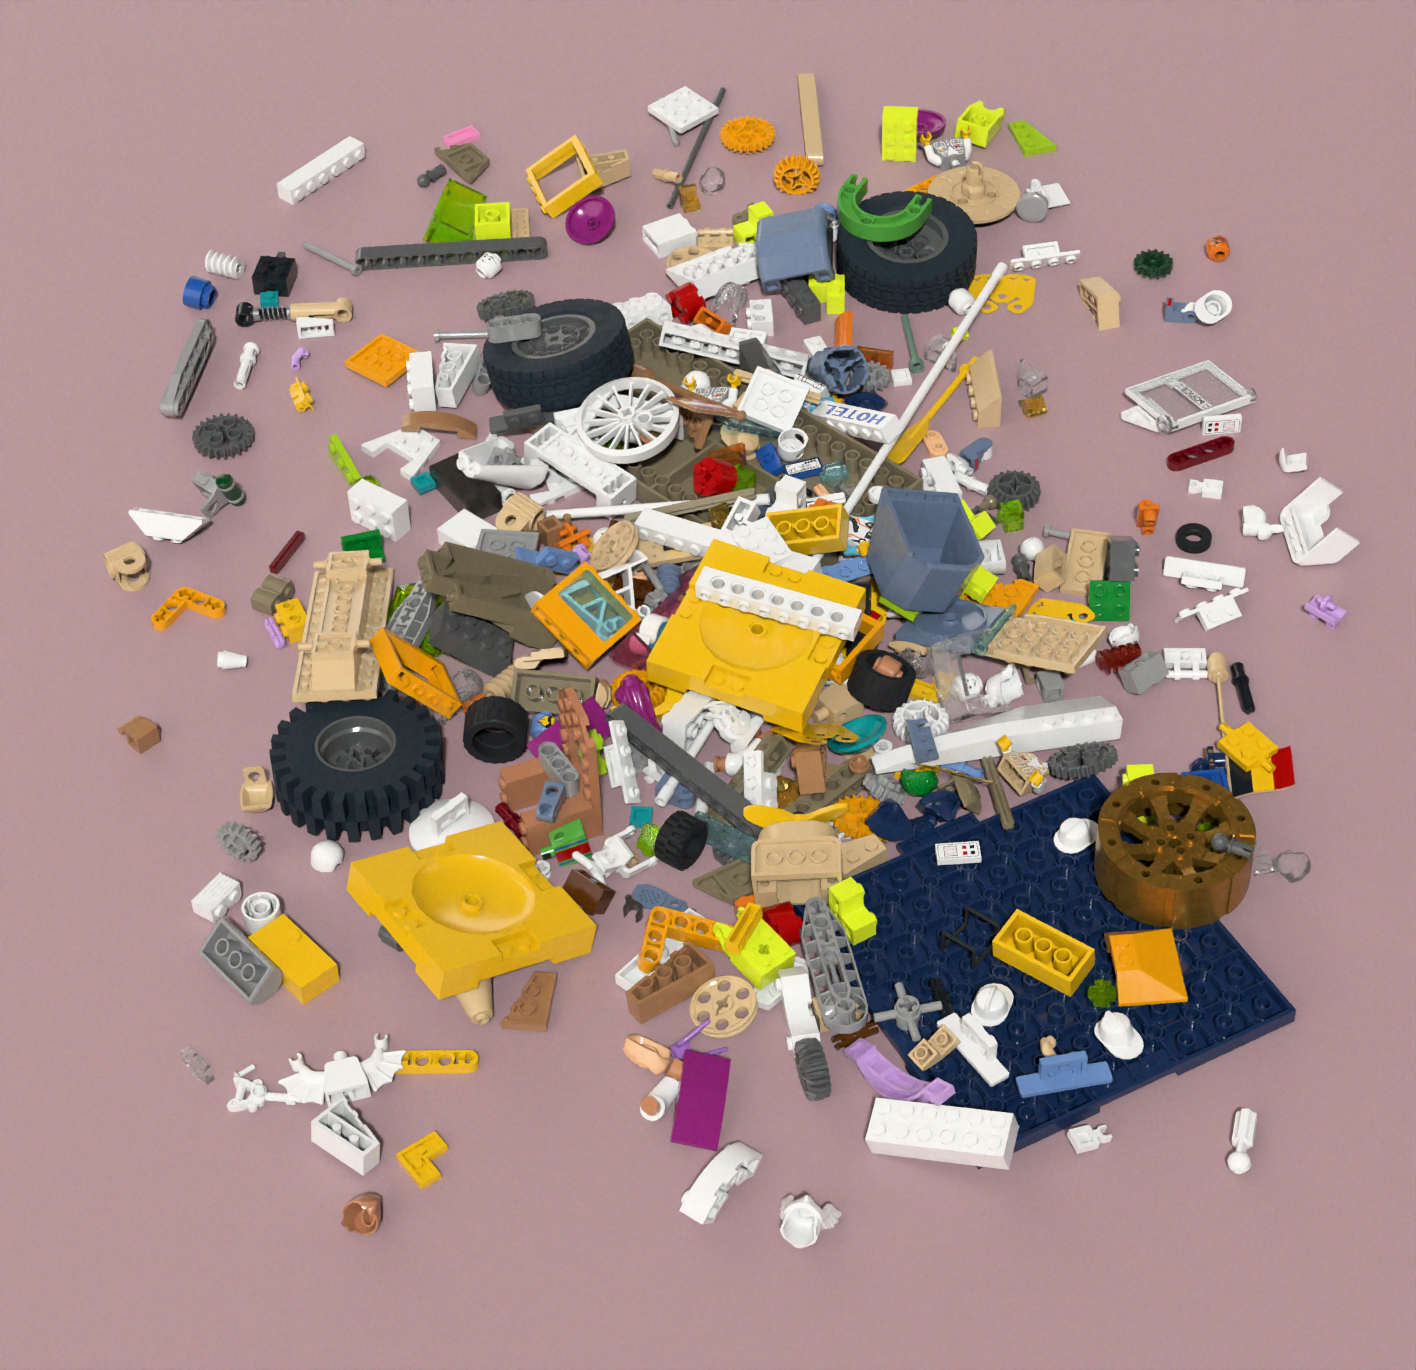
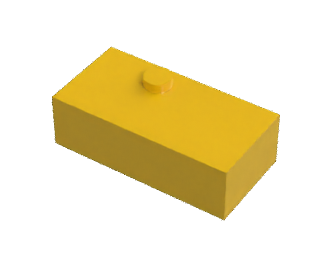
[766,504,850,555]
[992,909,1095,997]
[247,914,340,1005]

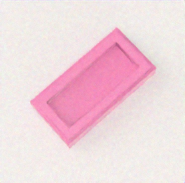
[443,125,481,148]

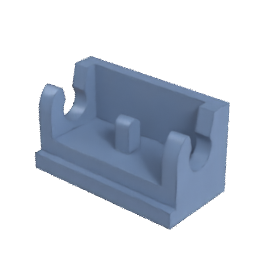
[906,718,939,764]

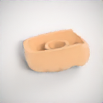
[623,1034,671,1075]

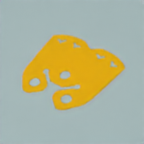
[969,274,1036,314]
[1026,598,1095,623]
[769,723,859,745]
[912,763,999,785]

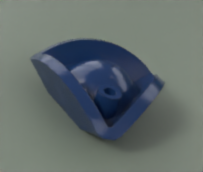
[844,392,888,412]
[915,790,963,822]
[865,798,915,841]

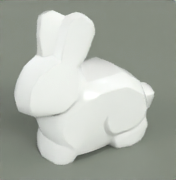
[1242,505,1284,540]

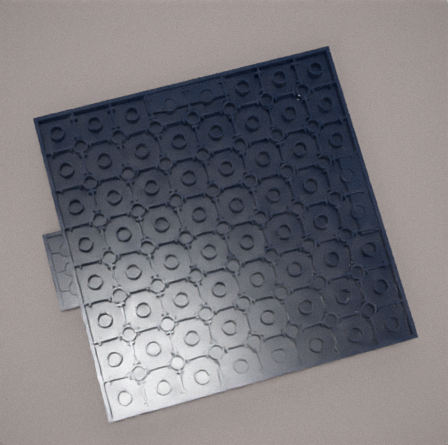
[793,774,1296,1169]

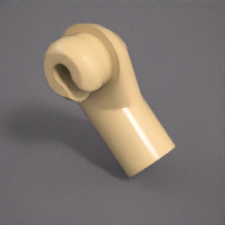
[1040,1035,1057,1057]

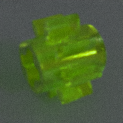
[1088,979,1117,1008]

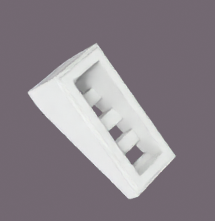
[296,317,335,339]

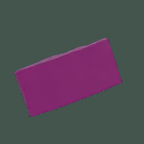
[526,696,611,758]
[670,1050,731,1152]

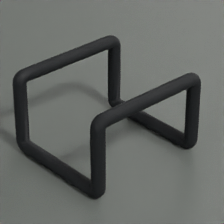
[941,906,1000,968]

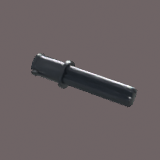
[1230,662,1255,715]

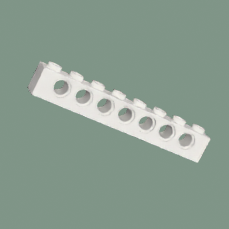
[659,320,808,378]
[695,566,862,642]

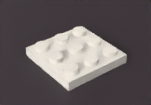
[648,86,719,134]
[737,366,810,433]

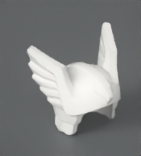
[779,1195,842,1248]

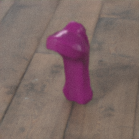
[614,674,663,732]

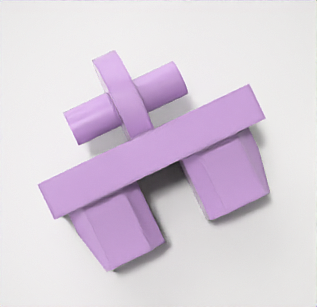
[1304,594,1347,630]

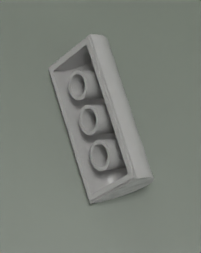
[198,916,283,1005]

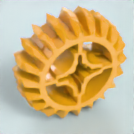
[774,153,820,195]
[611,668,666,708]

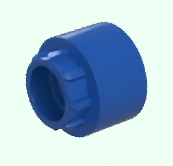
[183,276,216,310]

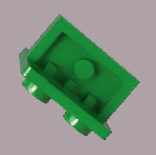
[341,529,386,562]
[1087,580,1131,621]

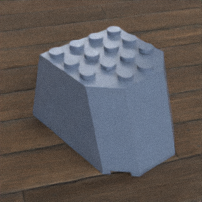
[867,487,985,613]

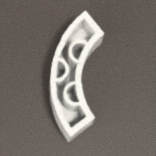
[775,966,821,1058]
[679,1142,763,1225]

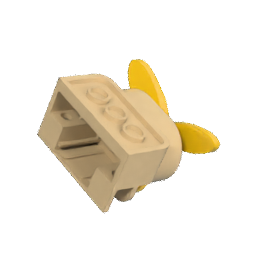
[743,803,848,906]

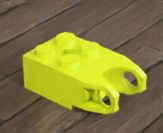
[954,101,1006,148]
[713,907,796,991]

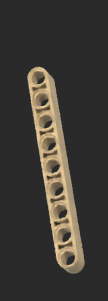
[797,73,823,166]

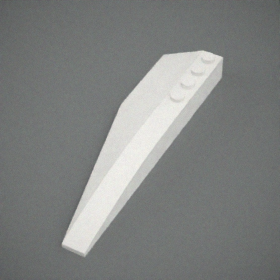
[665,219,840,300]
[870,695,1123,774]

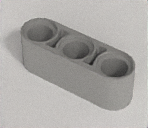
[487,313,542,343]
[538,742,580,797]

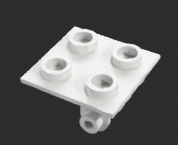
[1026,179,1070,208]

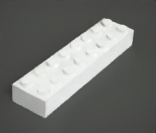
[615,908,705,991]

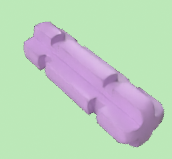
[264,617,286,649]

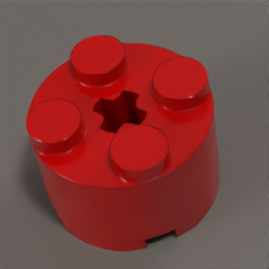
[665,282,706,325]
[693,457,738,497]
[762,901,803,947]

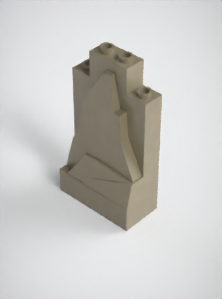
[417,541,557,649]

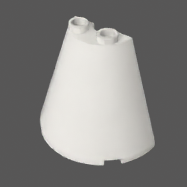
[456,436,549,489]

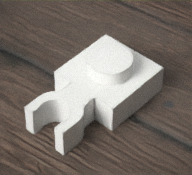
[1188,479,1223,499]
[1067,1124,1113,1154]

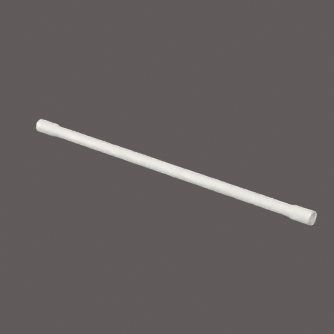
[545,493,770,519]

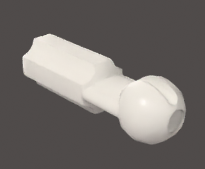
[1227,1108,1257,1175]

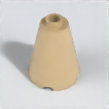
[455,978,493,1025]

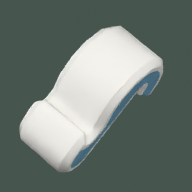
[630,613,669,655]

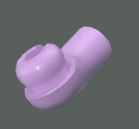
[291,347,309,370]

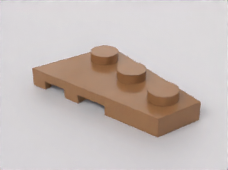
[679,394,714,449]
[501,971,557,1032]

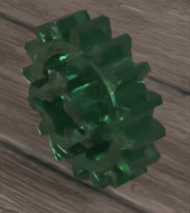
[1134,249,1173,279]

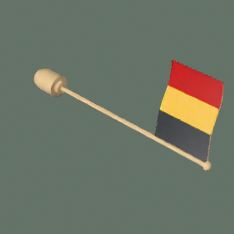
[1207,652,1295,798]

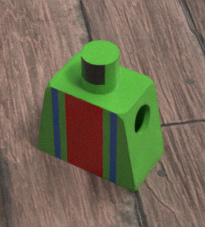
[539,818,594,867]

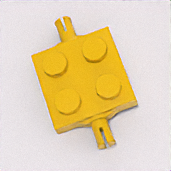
[1217,721,1278,773]

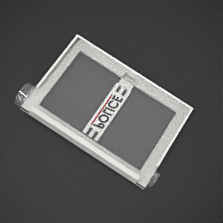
[1125,360,1257,434]

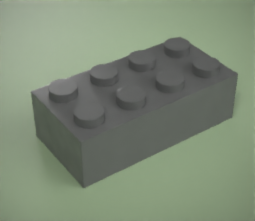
[428,600,513,678]

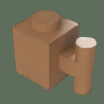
[537,513,572,547]
[117,715,160,755]

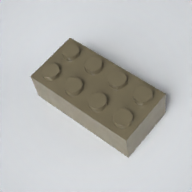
[510,668,600,717]

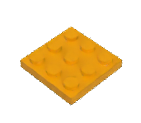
[345,333,419,387]

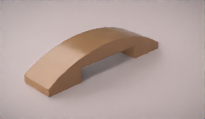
[401,411,477,440]

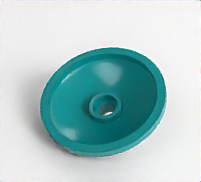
[827,714,887,754]

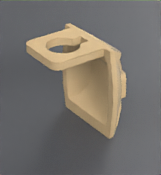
[595,679,612,709]
[240,766,273,813]

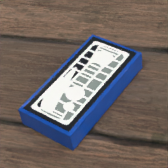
[783,456,825,479]

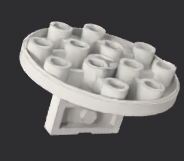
[409,792,494,851]

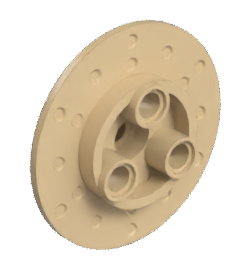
[928,161,1020,224]

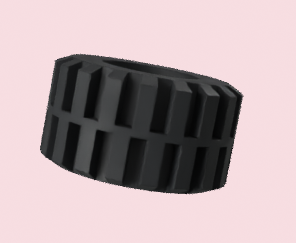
[654,810,708,871]

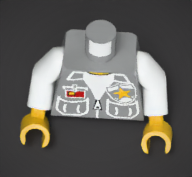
[920,125,972,171]
[684,374,742,420]

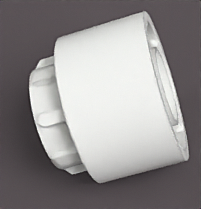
[241,892,282,934]

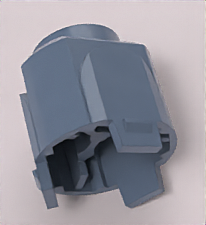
[809,345,869,394]

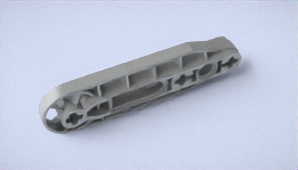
[160,318,214,417]
[378,580,439,698]
[801,897,868,1034]

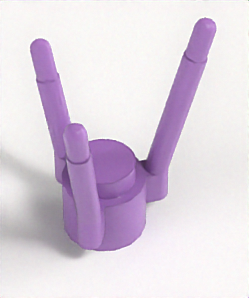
[669,1019,729,1061]

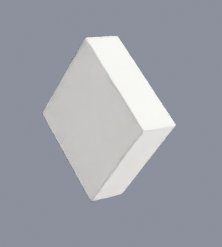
[890,368,912,387]

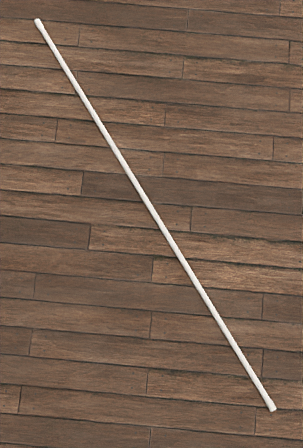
[655,262,1007,807]

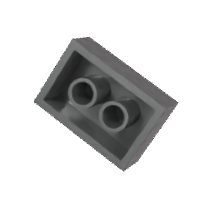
[1106,536,1139,582]

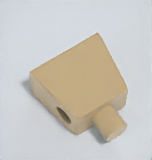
[812,682,864,725]

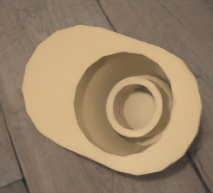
[720,420,760,460]

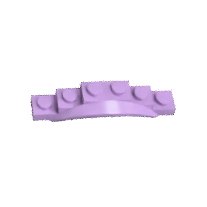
[844,1037,955,1106]

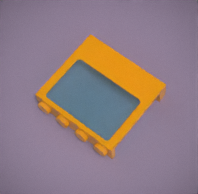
[531,561,642,670]

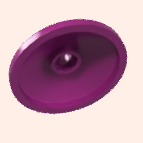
[917,109,946,139]
[565,196,615,244]

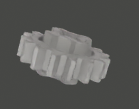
[850,360,890,392]
[862,772,908,805]
[216,821,262,863]

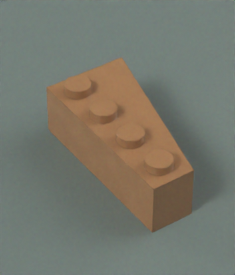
[791,734,827,795]
[626,939,716,1024]

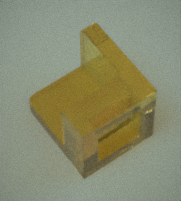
[679,184,701,213]
[708,502,729,530]

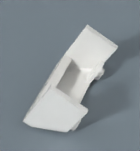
[1280,477,1360,566]

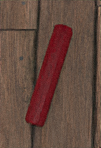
[269,531,305,574]

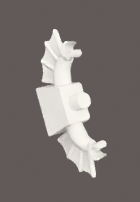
[278,1034,406,1107]

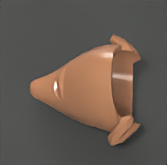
[341,1194,382,1235]

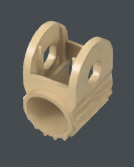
[495,492,546,532]
[103,541,150,591]

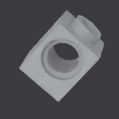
[1036,670,1065,703]

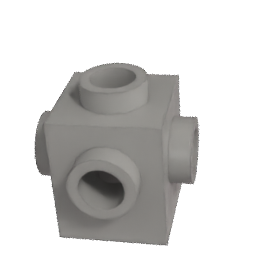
[487,446,521,465]

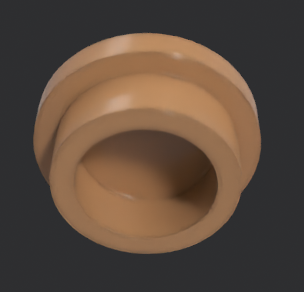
[849,754,870,774]

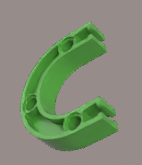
[837,174,932,242]

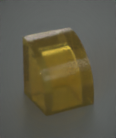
[1018,394,1047,418]

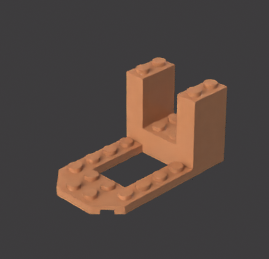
[497,687,603,856]

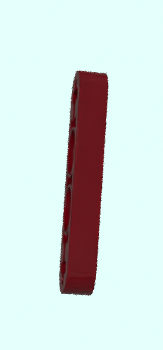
[1167,436,1235,471]

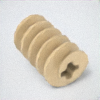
[483,664,518,698]

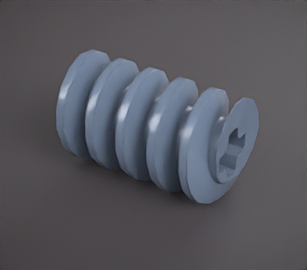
[657,563,682,606]

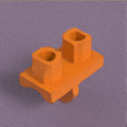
[1135,499,1160,535]
[552,522,591,551]

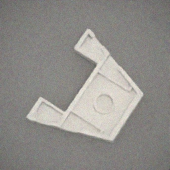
[361,428,441,480]
[519,458,586,506]

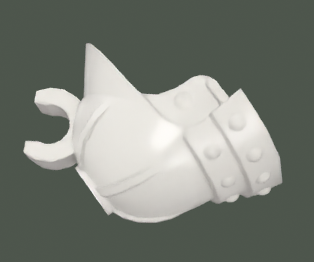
[980,663,1024,711]

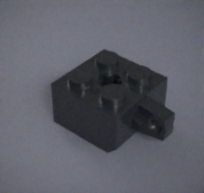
[251,252,297,297]

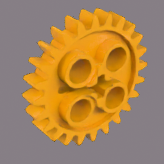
[720,115,775,154]
[831,794,889,843]

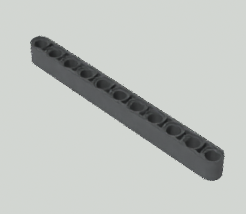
[355,236,547,271]
[605,703,763,840]

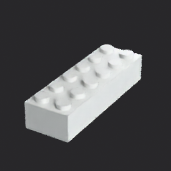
[865,1098,1019,1170]

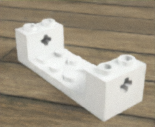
[524,422,637,520]

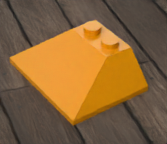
[1104,928,1188,1007]

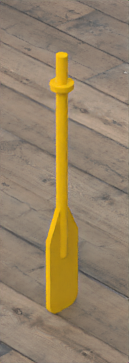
[886,356,978,464]

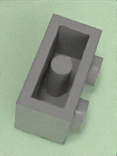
[1118,651,1169,695]

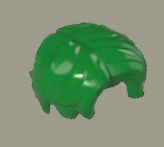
[901,768,939,797]

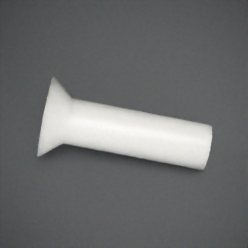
[234,1064,255,1077]

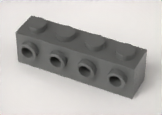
[780,276,821,325]

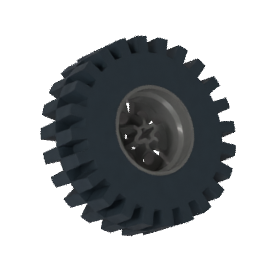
[269,689,445,842]

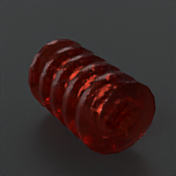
[1095,641,1142,675]

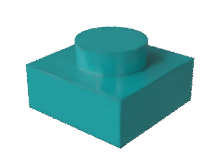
[260,291,279,309]
[410,472,436,495]
[629,806,653,829]

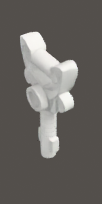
[227,1077,302,1113]

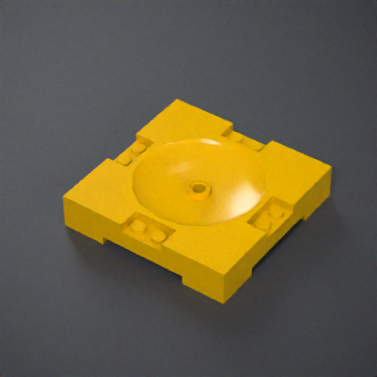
[646,539,866,733]
[346,821,597,1000]

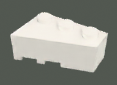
[311,1096,380,1176]

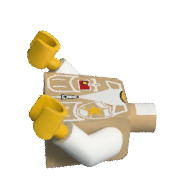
[996,735,1050,796]

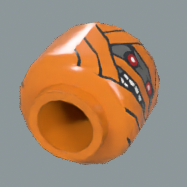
[1205,235,1230,261]

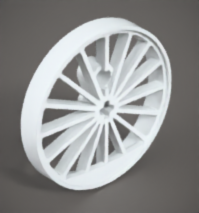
[576,377,680,464]

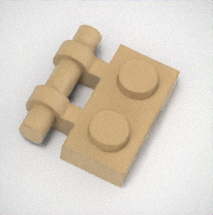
[698,227,733,251]

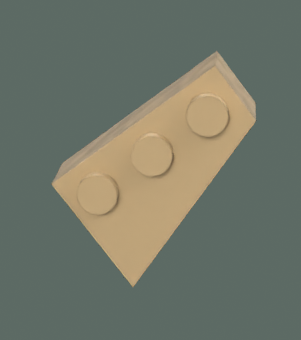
[1079,276,1121,331]

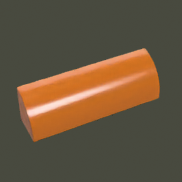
[833,311,853,373]

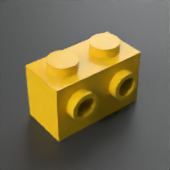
[273,598,306,644]

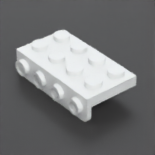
[612,292,673,330]

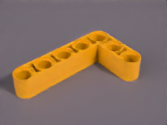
[637,906,734,974]

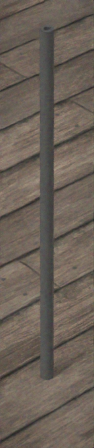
[666,87,726,209]

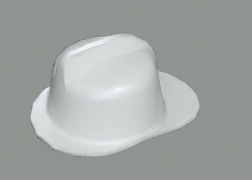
[1194,290,1232,324]
[1054,818,1098,854]
[971,983,1014,1027]
[1094,1010,1144,1059]

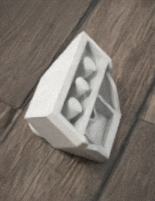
[129,507,209,543]

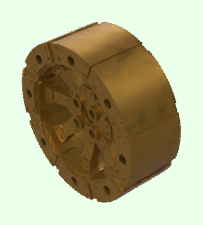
[1094,772,1256,929]

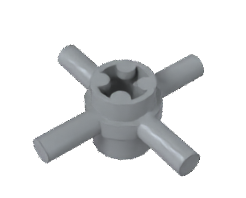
[873,982,943,1042]

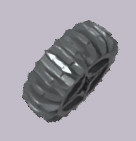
[988,469,1041,514]
[794,1038,831,1101]

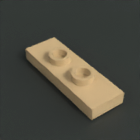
[511,208,530,238]

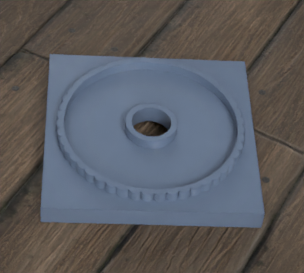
[895,599,1006,654]

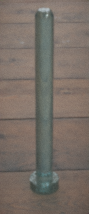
[973,604,1017,656]

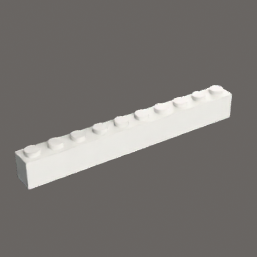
[634,508,822,574]

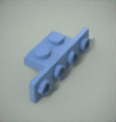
[514,546,579,577]
[821,555,873,582]
[1016,1051,1113,1098]

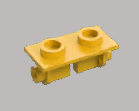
[289,377,315,412]

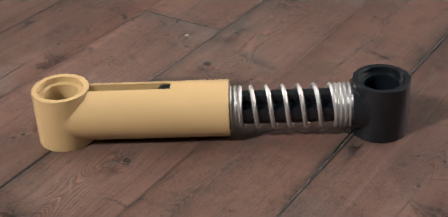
[235,297,353,327]

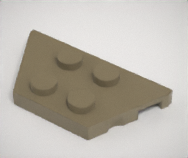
[434,143,490,184]
[693,853,754,906]

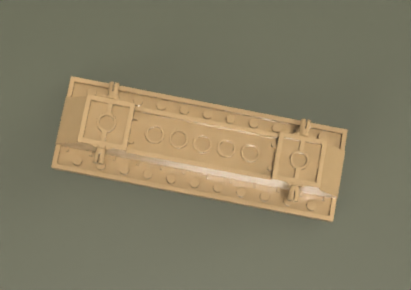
[292,550,394,703]

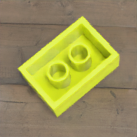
[882,106,918,162]

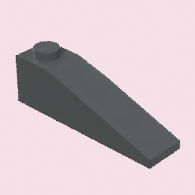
[739,337,782,375]

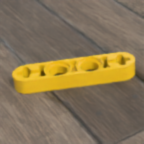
[395,1050,479,1074]

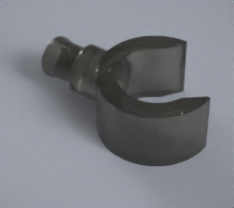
[623,894,643,923]

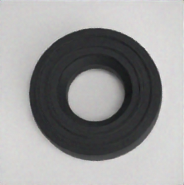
[1176,523,1212,554]

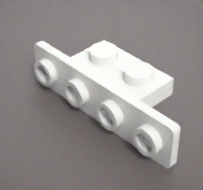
[1008,241,1081,271]
[1163,556,1246,592]
[1174,587,1249,632]
[603,720,641,804]
[743,750,778,838]
[937,1013,1009,1087]

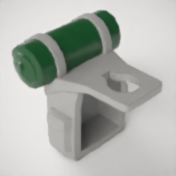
[191,471,246,520]

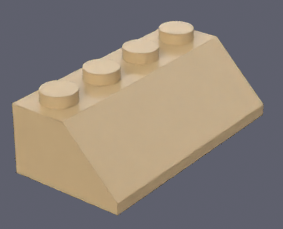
[966,350,1002,428]

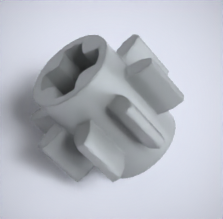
[644,589,670,615]

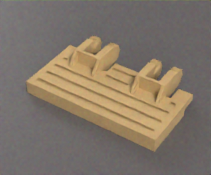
[514,647,569,669]

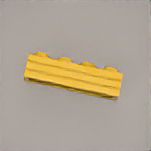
[725,902,763,955]

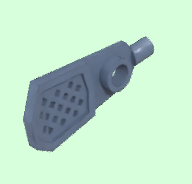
[632,884,697,913]

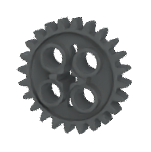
[477,290,535,320]
[192,413,254,459]
[1048,741,1118,780]

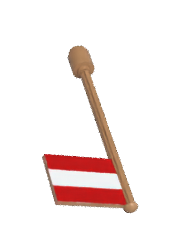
[628,364,746,422]

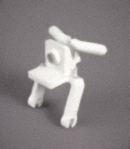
[572,825,659,885]

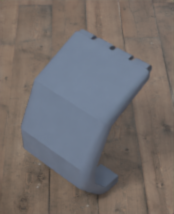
[756,207,835,293]

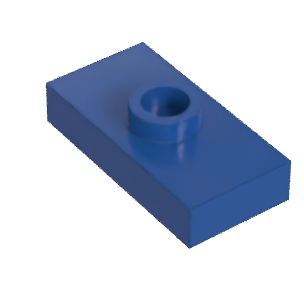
[755,442,785,476]

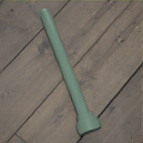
[901,314,925,374]

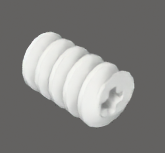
[205,250,245,280]

